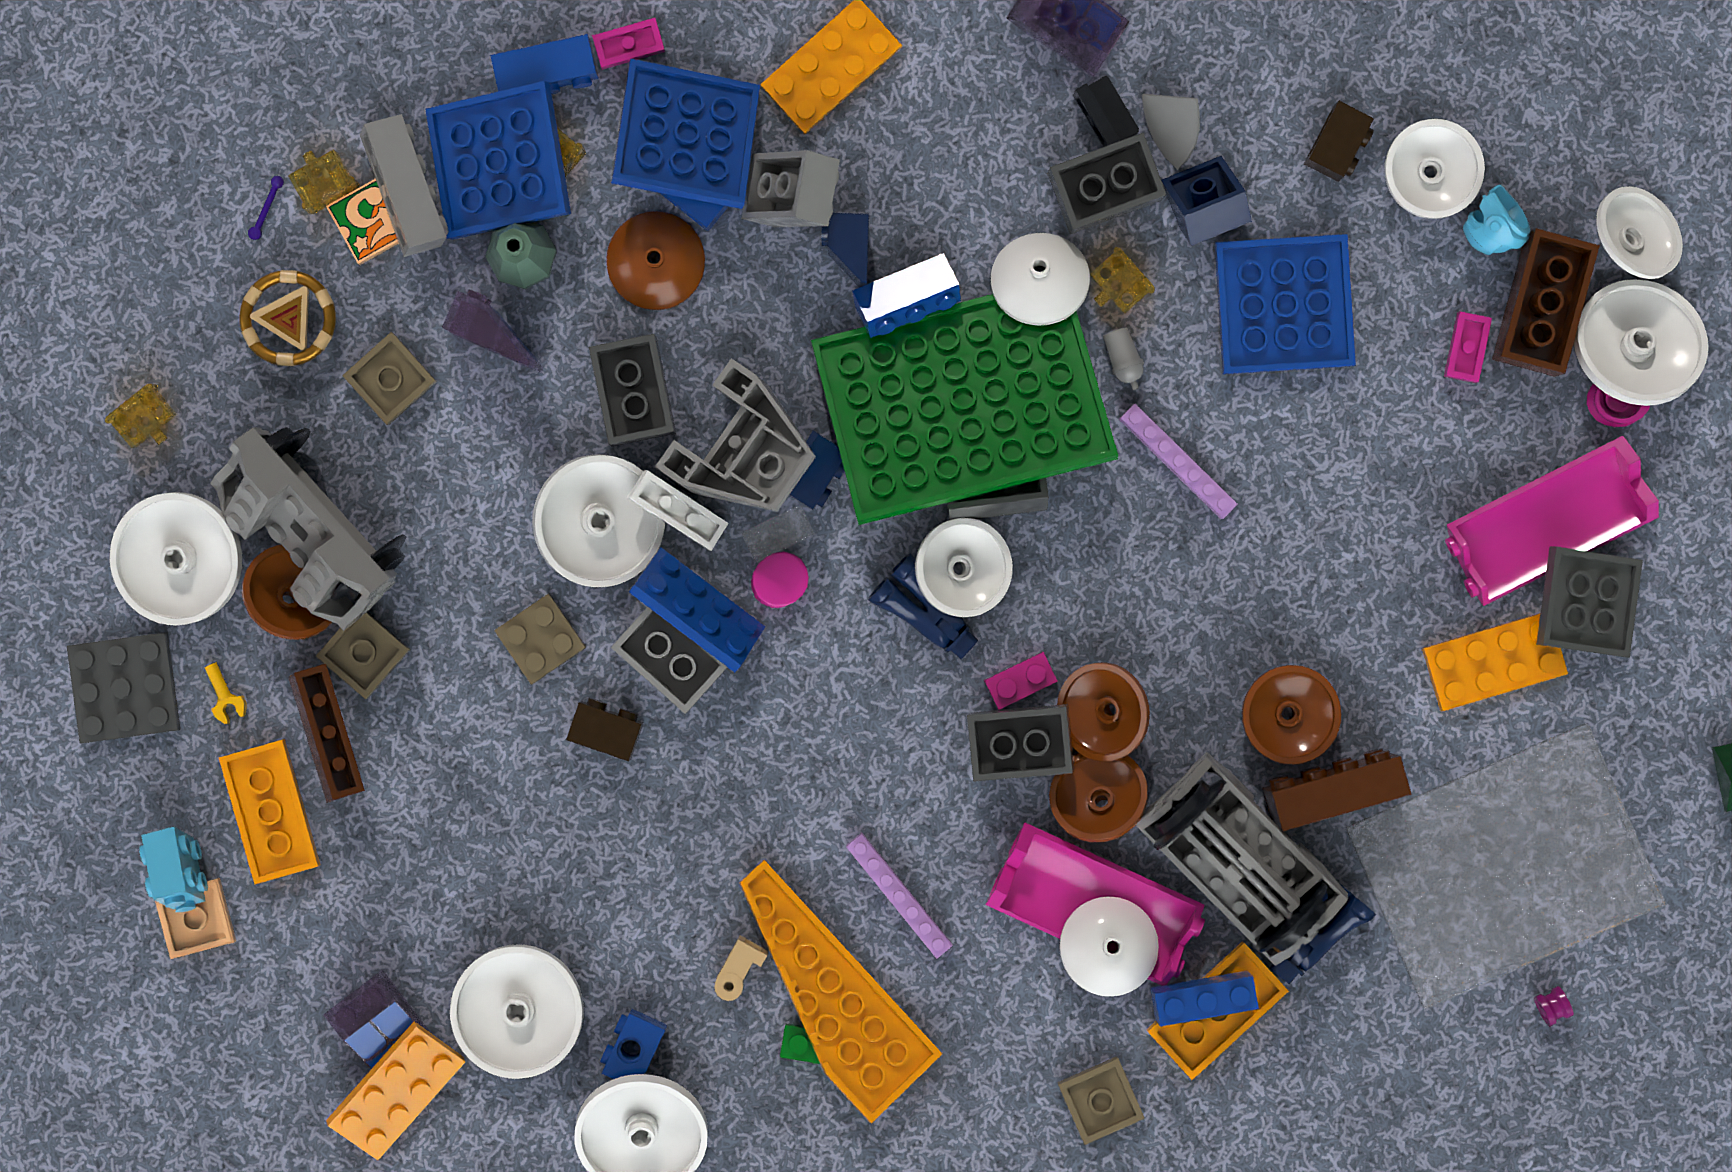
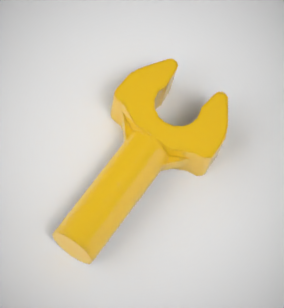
[204,662,247,724]

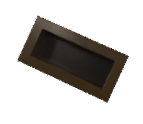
[1304,101,1374,182]
[566,698,644,762]

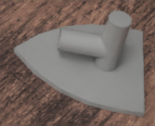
[1142,94,1200,170]

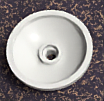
[1384,119,1485,219]
[1596,187,1683,279]
[991,233,1090,325]
[915,518,1013,617]
[1060,897,1159,996]

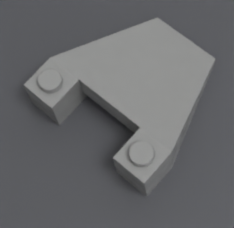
[655,358,816,512]

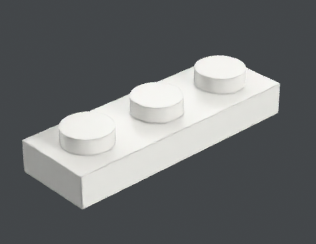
[627,470,728,551]

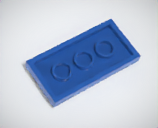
[629,547,765,672]

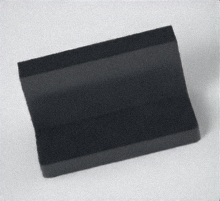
[1073,76,1139,147]

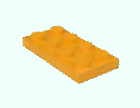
[760,0,902,135]
[1422,613,1568,711]
[219,739,321,885]
[1146,941,1289,1080]
[326,1021,465,1160]

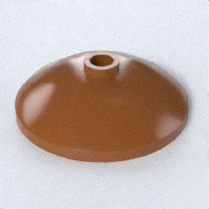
[606,211,705,310]
[242,544,332,640]
[1057,662,1150,762]
[1242,665,1341,764]
[1049,753,1148,842]

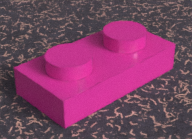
[592,18,665,70]
[1444,311,1492,383]
[984,652,1058,710]

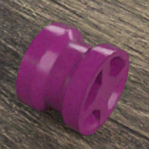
[1534,986,1574,1027]

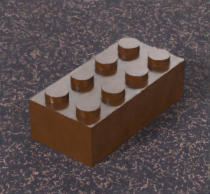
[1492,228,1600,377]
[1262,748,1412,831]

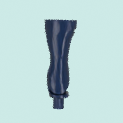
[868,553,978,659]
[1270,880,1377,985]

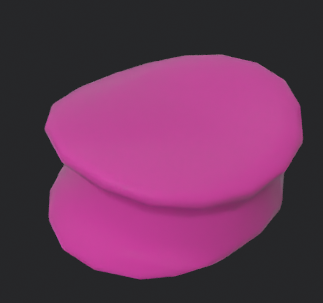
[1586,384,1650,427]
[751,551,809,608]

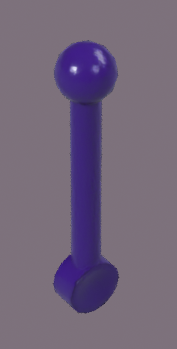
[248,176,284,240]

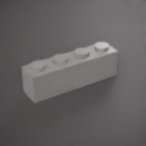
[360,114,448,257]

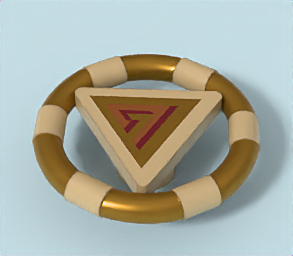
[239,270,336,366]

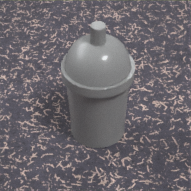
[1103,327,1144,390]

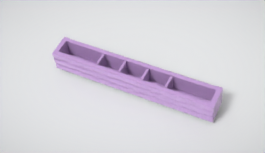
[1119,404,1237,519]
[846,832,953,959]

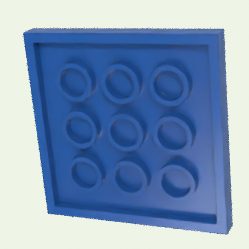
[611,59,760,209]
[425,81,571,240]
[1215,234,1356,375]

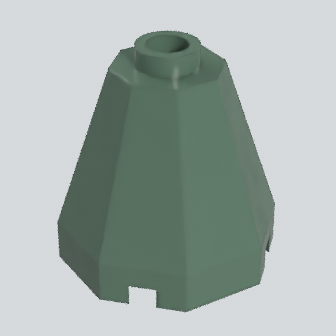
[485,222,557,290]

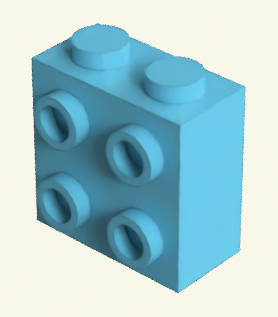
[139,827,208,912]

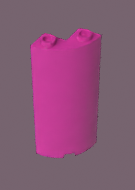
[1445,436,1659,606]
[986,823,1205,986]

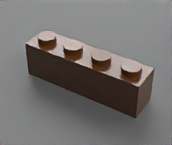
[288,664,365,803]

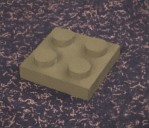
[342,332,437,425]
[494,593,587,685]
[316,612,411,699]
[1057,1056,1145,1145]

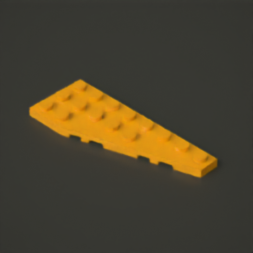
[739,860,942,1123]

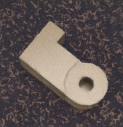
[714,935,768,1001]

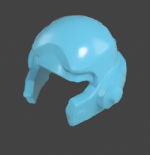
[1463,185,1530,255]

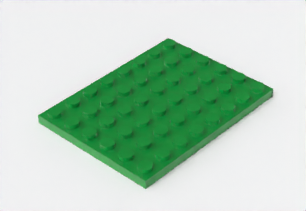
[811,294,1118,525]

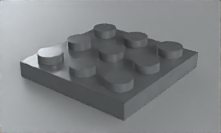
[1536,546,1643,658]
[66,632,181,744]

